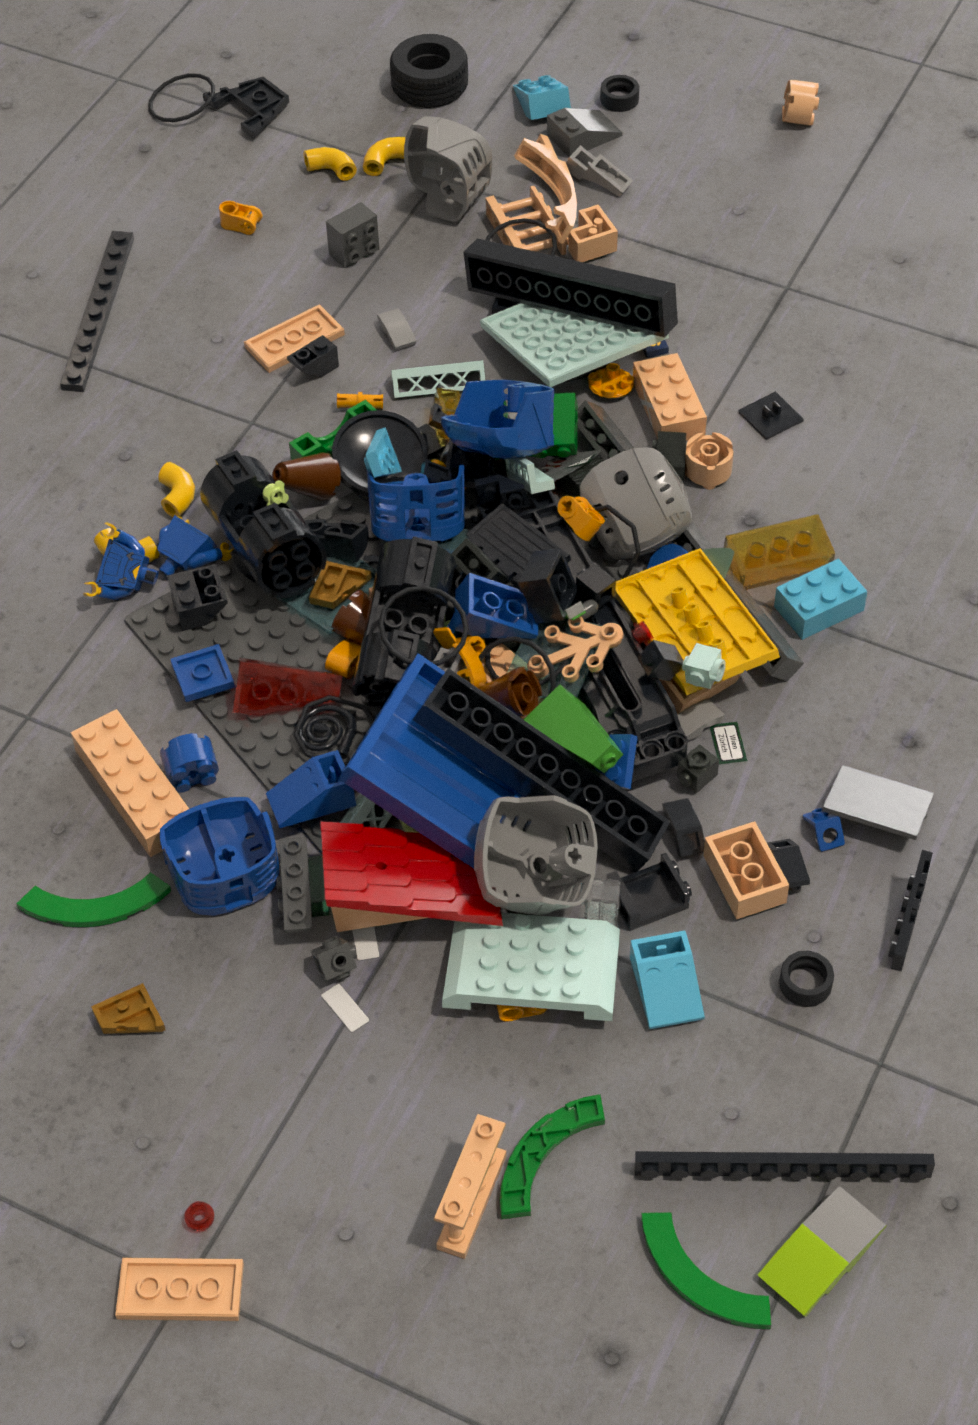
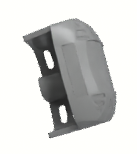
[404,116,492,222]
[580,447,692,560]
[474,795,598,916]

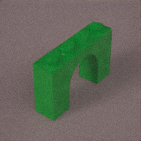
[495,393,578,460]

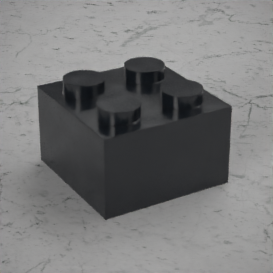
[518,548,578,624]

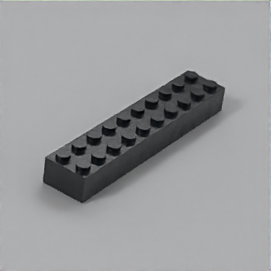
[463,238,678,338]
[413,668,670,873]

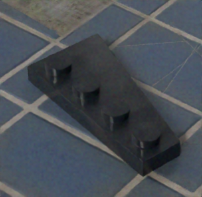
[888,850,933,972]

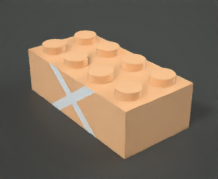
[633,353,707,441]

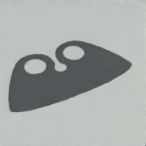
[538,450,601,481]

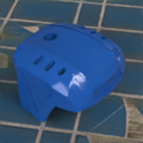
[441,380,554,459]
[367,465,465,541]
[160,797,280,916]

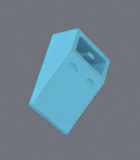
[513,75,571,120]
[630,931,705,1029]

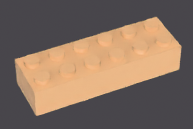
[71,709,189,857]

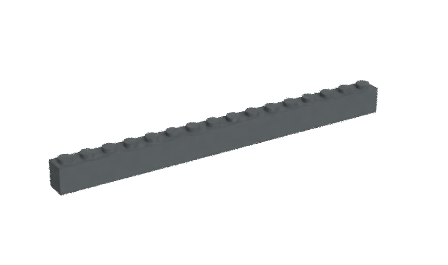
[578,400,804,681]

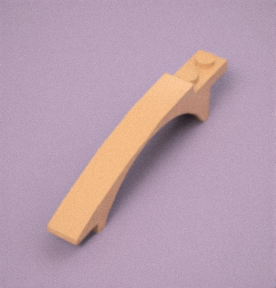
[514,134,577,244]

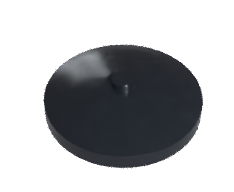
[332,410,428,497]

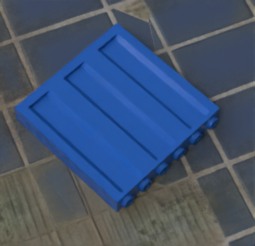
[339,654,524,869]

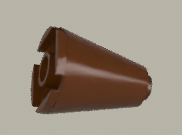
[272,453,341,501]
[331,590,371,644]
[478,667,542,719]

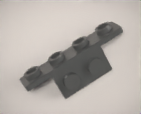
[277,837,312,933]

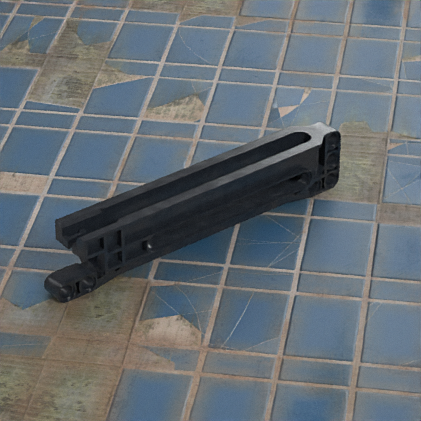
[477,490,688,782]

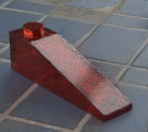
[233,658,343,716]

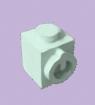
[682,643,726,689]

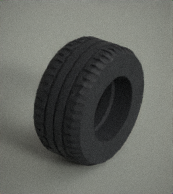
[390,34,468,108]

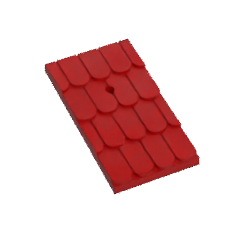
[321,822,503,932]

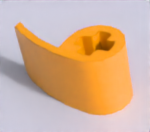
[433,627,485,656]
[325,639,361,679]
[452,641,487,688]

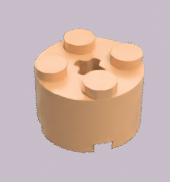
[782,80,819,126]
[684,432,734,490]

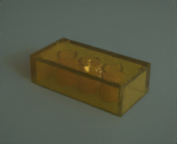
[723,514,836,590]

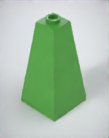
[523,684,624,773]

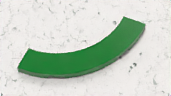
[16,872,171,927]
[500,1094,605,1220]
[641,1212,771,1329]

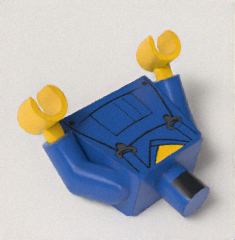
[83,522,159,600]

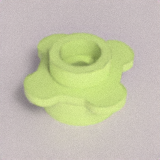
[263,481,289,506]

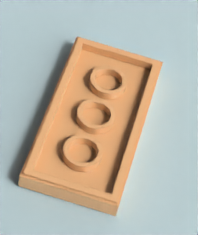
[244,304,345,373]
[115,1258,244,1321]

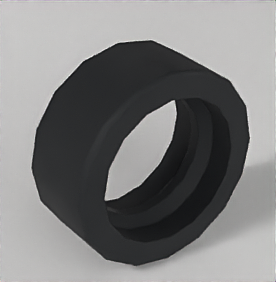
[600,75,640,112]
[779,950,834,1007]

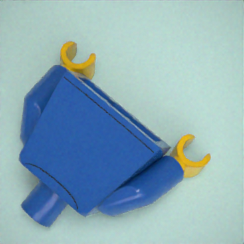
[157,515,233,576]

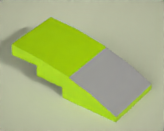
[758,1186,887,1317]

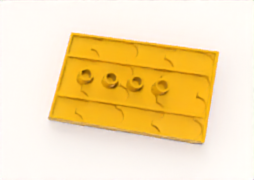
[615,548,780,695]

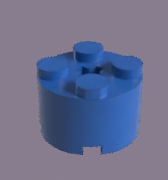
[160,733,219,793]

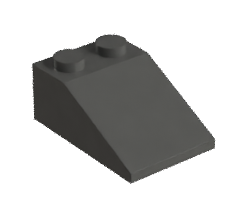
[547,108,623,157]

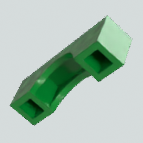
[289,400,376,460]

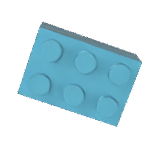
[774,558,867,640]

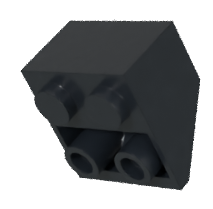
[167,564,228,631]

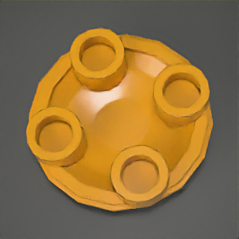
[588,363,634,398]

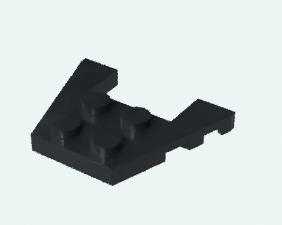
[203,77,289,138]
[420,403,495,488]

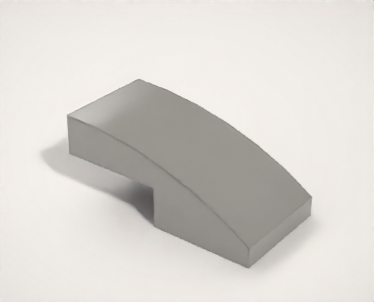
[377,308,416,351]
[678,699,725,740]

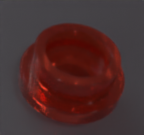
[632,621,654,646]
[184,1201,215,1231]

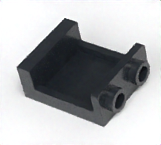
[606,853,692,931]

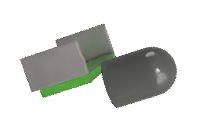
[565,600,598,620]

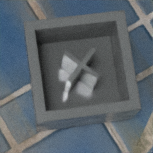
[326,202,379,268]

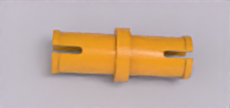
[337,392,383,409]

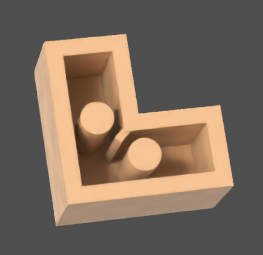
[568,205,618,262]

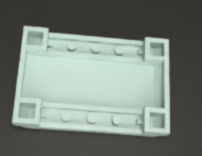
[442,913,620,1021]

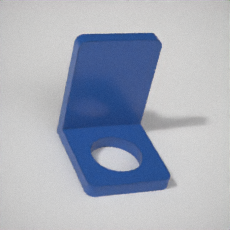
[803,808,845,851]

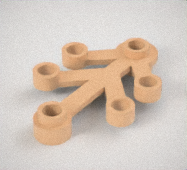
[527,616,623,683]

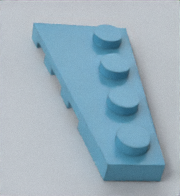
[364,427,402,478]

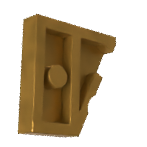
[309,561,371,609]
[91,983,166,1034]

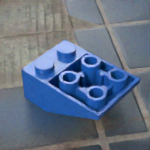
[266,750,357,829]

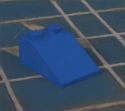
[455,573,538,639]

